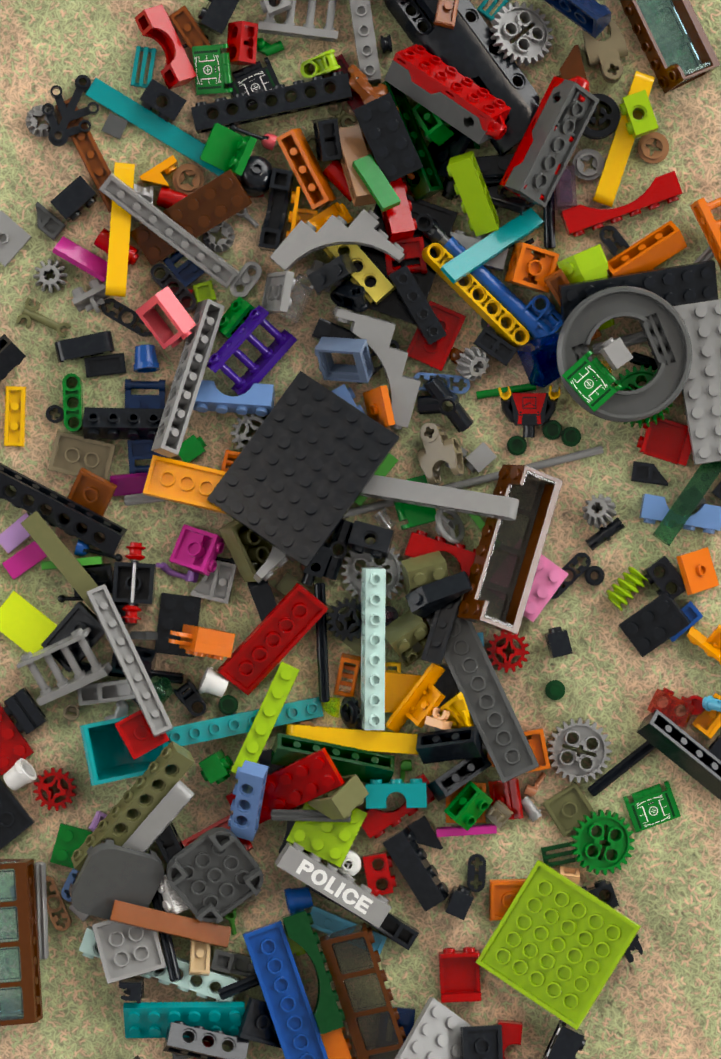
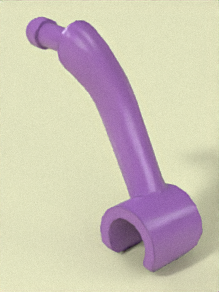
[156,562,199,583]

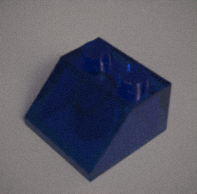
[517,332,560,387]

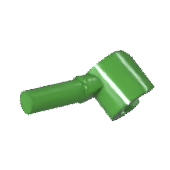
[399,760,412,782]
[224,908,237,935]

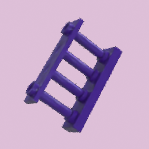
[207,305,297,395]

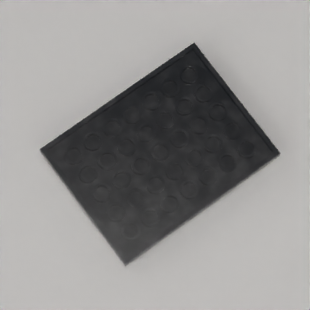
[207,371,399,568]

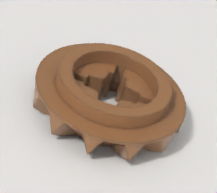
[637,132,669,164]
[172,164,205,195]

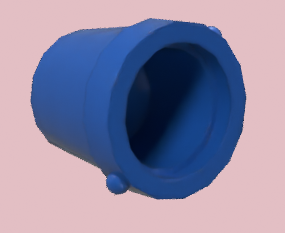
[133,344,160,373]
[284,887,313,914]

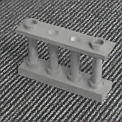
[258,0,339,43]
[16,627,113,706]

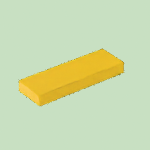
[4,386,26,447]

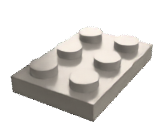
[261,271,295,314]

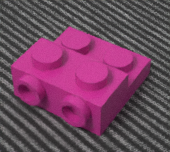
[169,524,225,576]

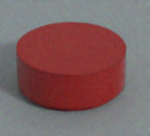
[685,695,705,716]

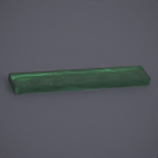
[653,461,721,546]

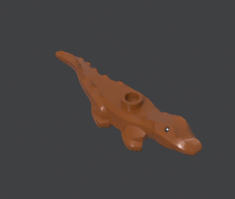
[348,64,415,180]

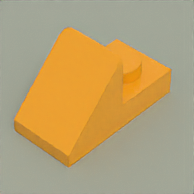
[139,155,178,188]

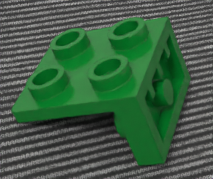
[200,123,257,176]

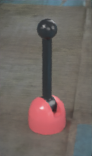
[229,124,277,151]

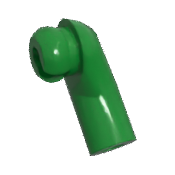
[257,38,285,56]

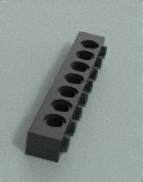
[191,71,353,134]
[0,463,128,556]

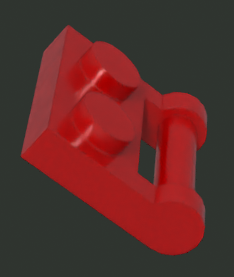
[385,237,427,278]

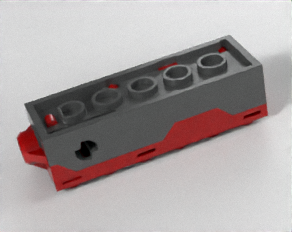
[384,44,511,145]
[500,76,600,208]

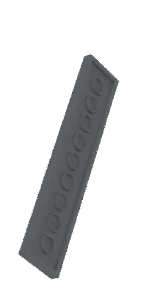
[425,600,540,783]

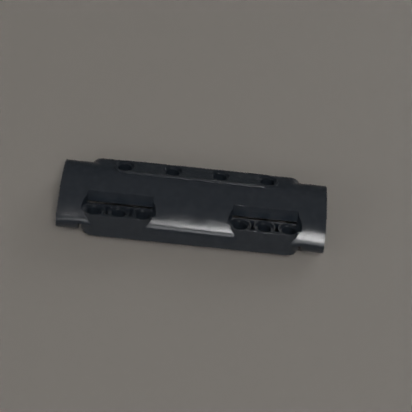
[384,0,540,156]

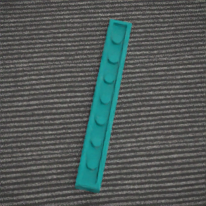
[85,78,225,176]

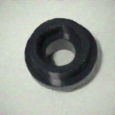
[584,566,605,586]

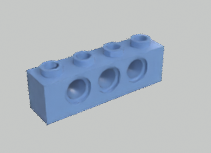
[228,760,269,841]

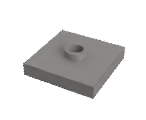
[0,210,32,267]

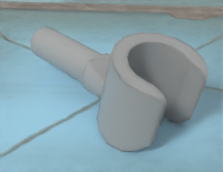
[236,208,259,228]

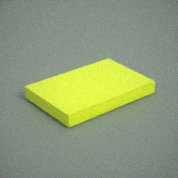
[0,591,58,653]

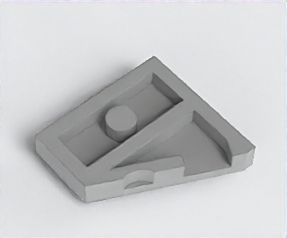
[190,560,237,604]

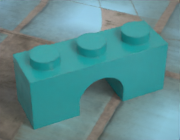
[365,778,427,809]

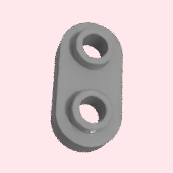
[230,262,262,298]

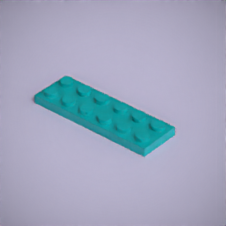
[123,1001,245,1038]

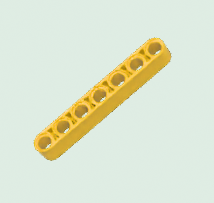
[593,71,655,207]
[105,162,135,297]
[422,243,530,347]
[286,724,419,755]

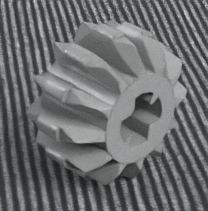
[33,259,68,293]
[456,346,490,381]
[582,494,617,529]

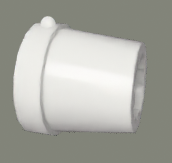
[198,667,229,697]
[3,758,37,791]

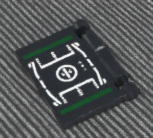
[228,57,280,108]

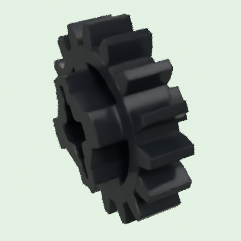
[326,597,362,641]

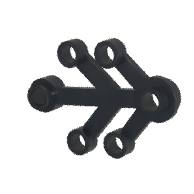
[42,75,99,147]

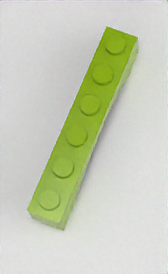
[230,662,300,776]

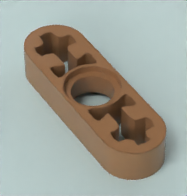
[46,875,72,931]

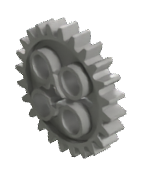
[490,1,553,66]
[341,540,403,601]
[547,718,612,783]

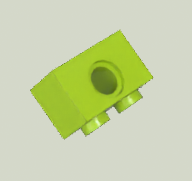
[619,90,659,139]

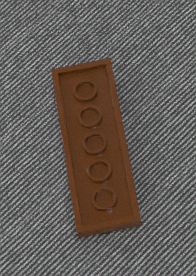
[130,169,252,266]

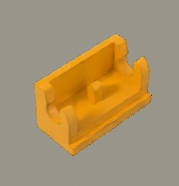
[304,202,354,233]
[691,693,721,739]

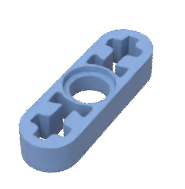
[413,372,470,394]

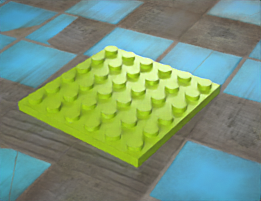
[475,860,641,1030]

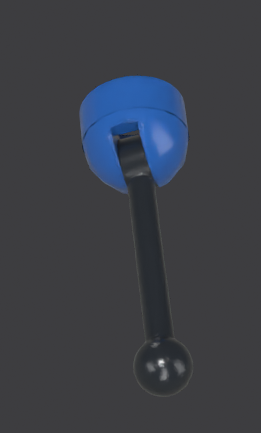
[74,539,123,562]

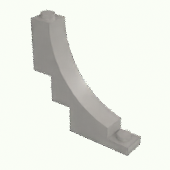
[334,307,421,429]

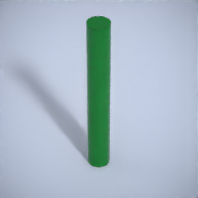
[476,382,536,400]

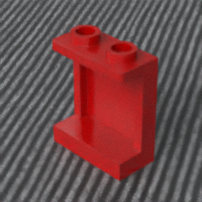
[636,418,692,467]
[439,947,482,1003]

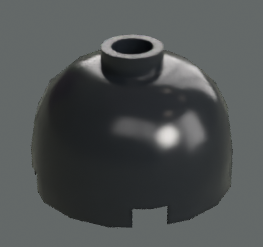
[236,155,273,197]

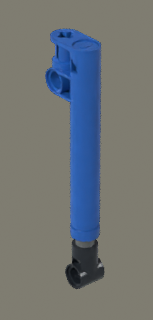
[415,214,563,346]

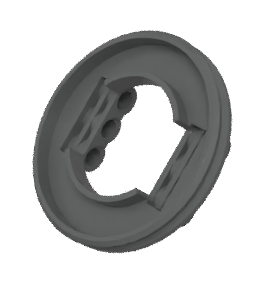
[556,286,692,422]

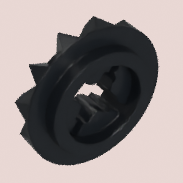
[340,697,362,729]

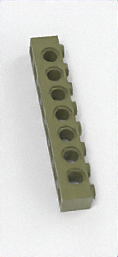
[71,741,195,872]

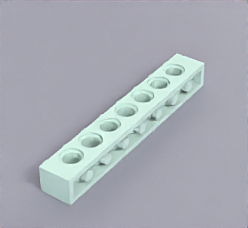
[360,567,386,730]
[79,926,239,1002]

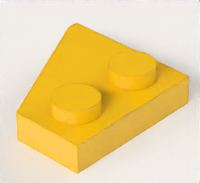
[439,692,474,729]

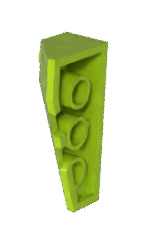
[557,244,615,331]

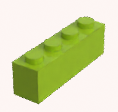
[447,151,500,237]

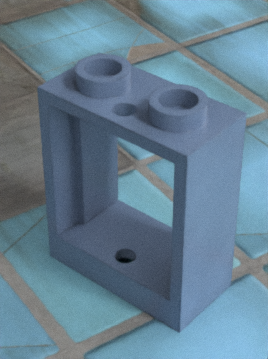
[315,337,375,383]

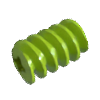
[606,566,649,611]

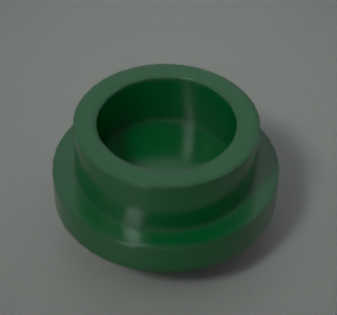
[542,420,562,440]
[561,427,581,447]
[507,436,527,456]
[545,680,565,700]
[218,695,238,715]

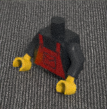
[498,385,561,438]

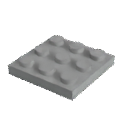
[92,920,166,984]

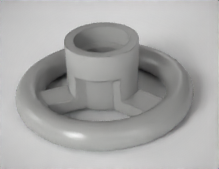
[435,509,465,544]

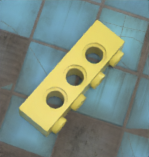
[323,244,395,305]

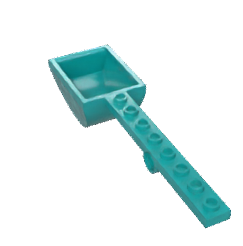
[79,697,324,786]

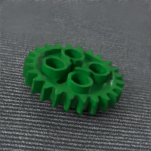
[612,365,673,428]
[570,809,635,875]

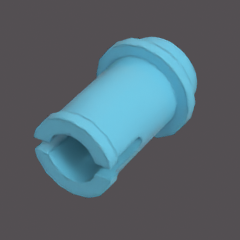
[702,695,721,712]

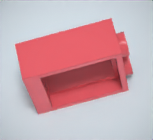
[135,286,196,349]

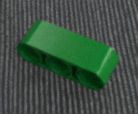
[62,373,84,433]

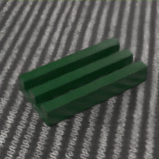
[541,841,577,867]

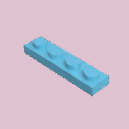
[310,905,387,955]

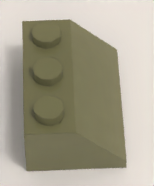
[219,520,279,582]

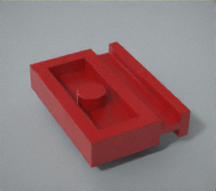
[488,778,524,820]

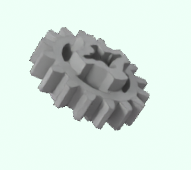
[231,414,265,450]

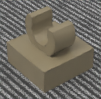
[485,799,514,829]

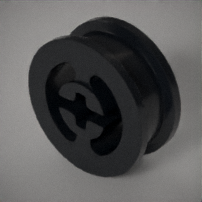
[582,93,620,140]

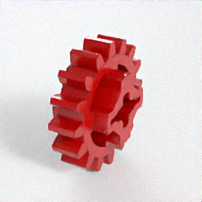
[486,631,530,673]
[33,767,77,811]

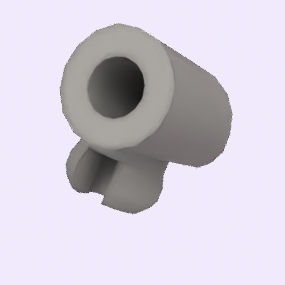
[104,700,129,720]

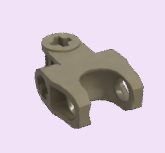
[582,19,628,83]
[417,423,464,485]

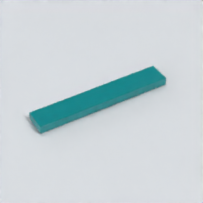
[441,208,544,284]

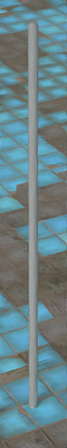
[343,446,604,518]

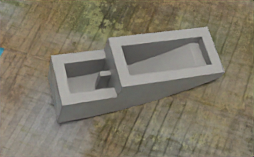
[77,679,135,706]

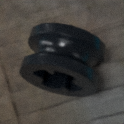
[380,34,393,54]
[46,405,64,423]

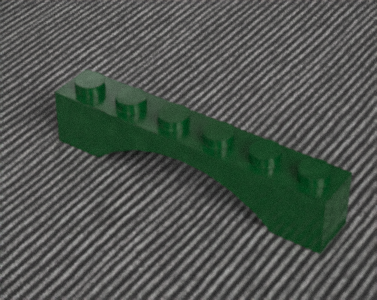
[281,909,346,1035]

